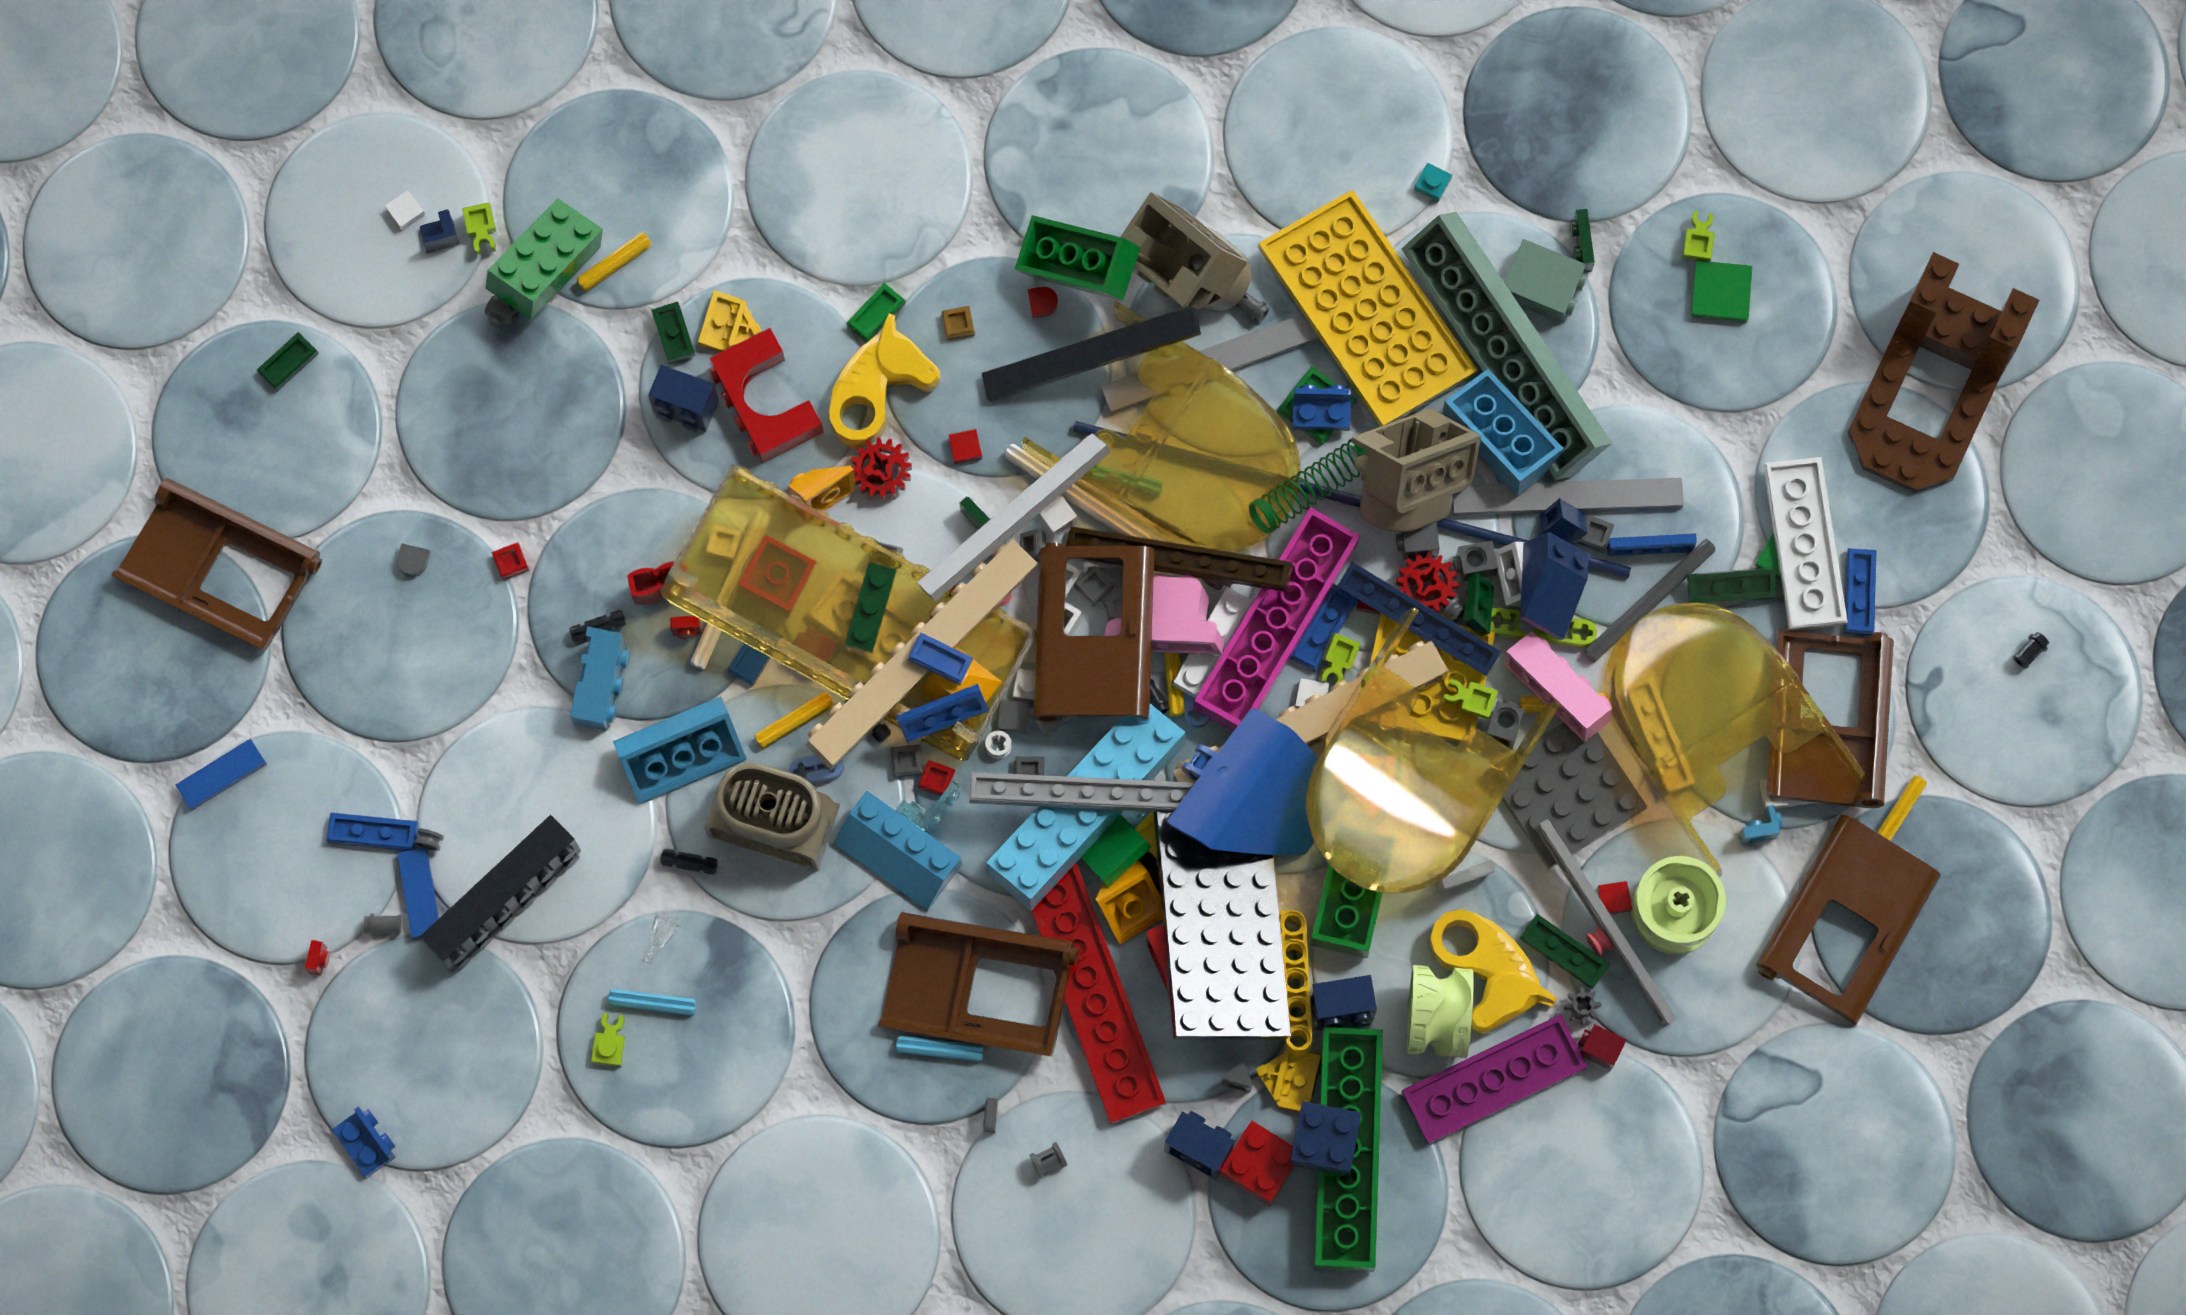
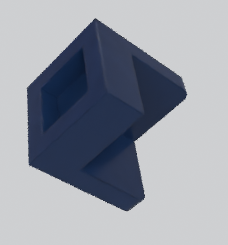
[420,209,459,253]
[1540,498,1588,545]

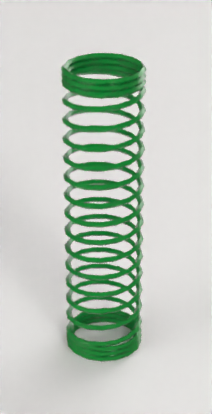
[1249,432,1365,534]

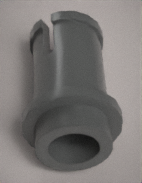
[1236,292,1269,322]
[364,913,401,936]

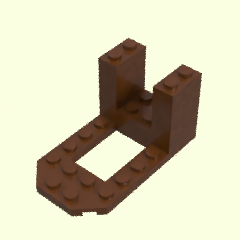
[1848,252,2040,493]

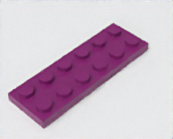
[1401,1014,1588,1145]

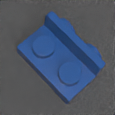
[1293,385,1351,431]
[332,1106,396,1178]

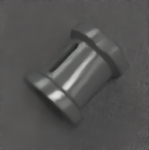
[1029,1142,1068,1179]

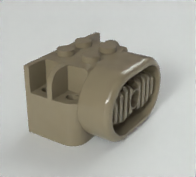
[1120,192,1251,312]
[1351,408,1481,532]
[704,763,840,870]

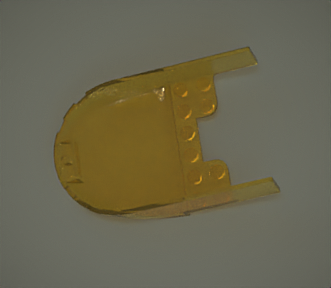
[1021,301,1301,553]
[1604,603,1865,877]
[1306,607,1560,893]

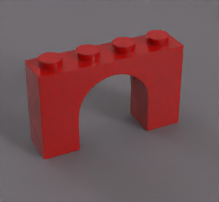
[708,328,824,463]

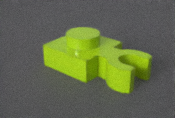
[462,202,497,255]
[1682,210,1715,261]
[1319,632,1361,686]
[1443,679,1498,720]
[591,1013,626,1067]

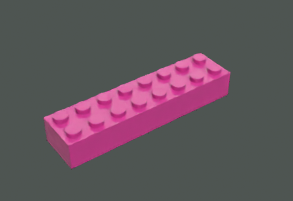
[1193,507,1360,732]

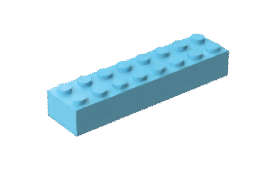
[986,704,1186,911]

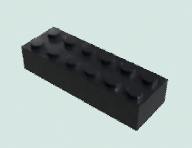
[420,814,581,972]

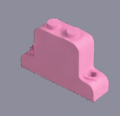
[1104,574,1224,655]

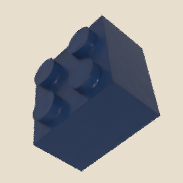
[648,365,719,432]
[1310,975,1377,1029]
[1290,1101,1361,1177]
[1164,1111,1235,1180]

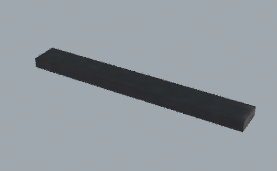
[982,306,1201,402]

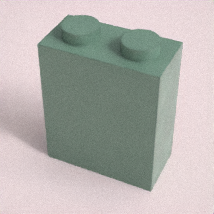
[1504,239,1588,323]

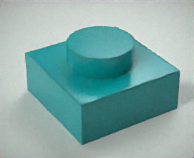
[1414,162,1452,202]

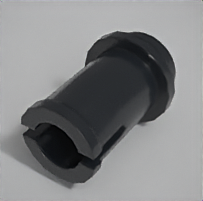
[2013,632,2049,669]
[1150,679,1170,714]

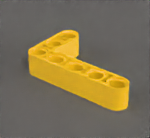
[1279,910,1312,1058]

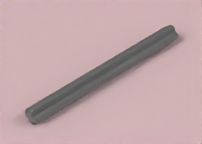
[1585,539,1716,662]

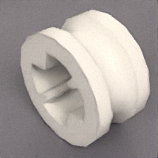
[985,731,1011,760]

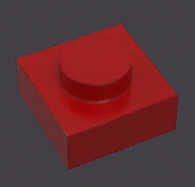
[670,615,702,639]
[305,940,330,976]

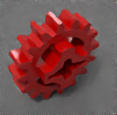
[851,437,912,501]
[1396,552,1459,614]

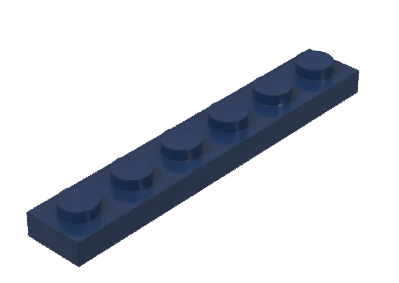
[1337,562,1502,676]

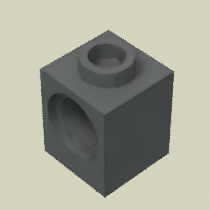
[1396,522,1440,560]
[1453,541,1498,582]
[1485,700,1525,749]

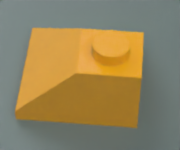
[788,465,856,522]
[922,647,1002,725]
[1096,860,1163,945]

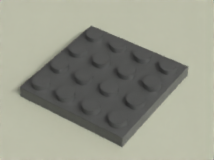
[1485,722,1648,869]

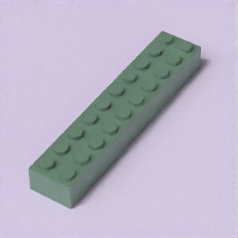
[1401,212,1612,480]

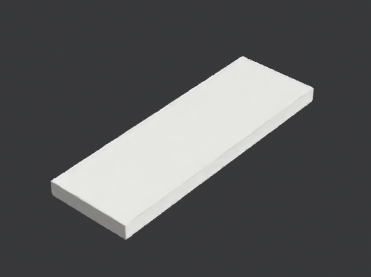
[1763,457,1848,631]

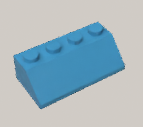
[1442,369,1564,496]
[613,696,747,804]
[833,790,962,911]

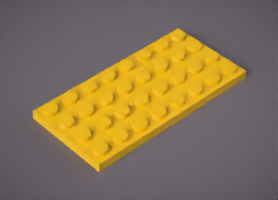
[1257,189,1478,427]

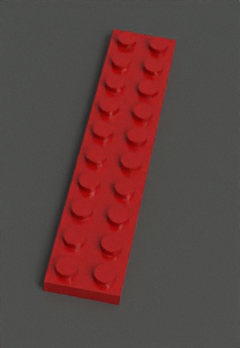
[1031,862,1166,1125]

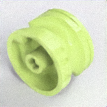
[1631,856,1726,954]
[1406,965,1473,1058]

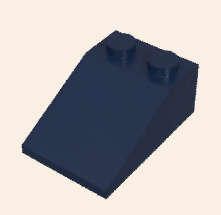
[1520,532,1589,641]

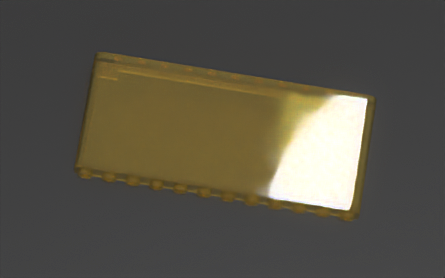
[661,464,1037,761]

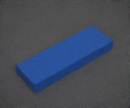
[1607,533,1697,557]
[1844,548,1877,636]
[1291,584,1358,672]
[896,684,989,743]
[175,738,267,811]
[326,812,419,851]
[397,847,439,939]

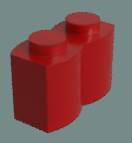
[627,561,691,605]

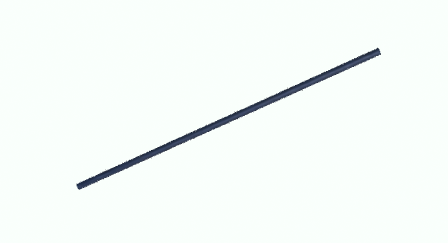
[1073,421,1631,578]

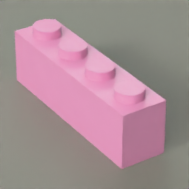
[1505,631,1612,742]

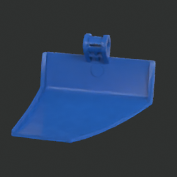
[1167,708,1347,855]

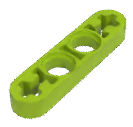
[1490,608,1597,648]

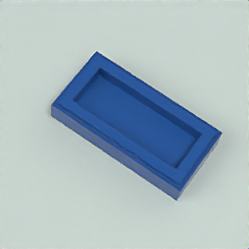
[728,622,783,686]
[907,632,973,686]

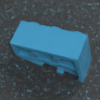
[570,627,630,731]

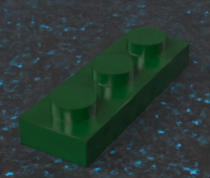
[845,562,897,654]
[1687,567,1777,604]
[1520,914,1610,990]

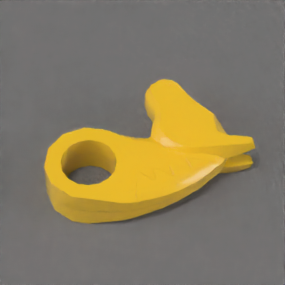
[829,314,940,448]
[1429,909,1557,1035]

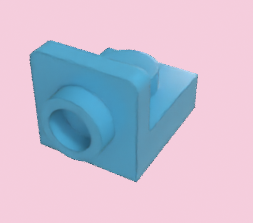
[1739,805,1783,845]

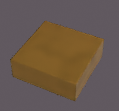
[941,306,975,340]

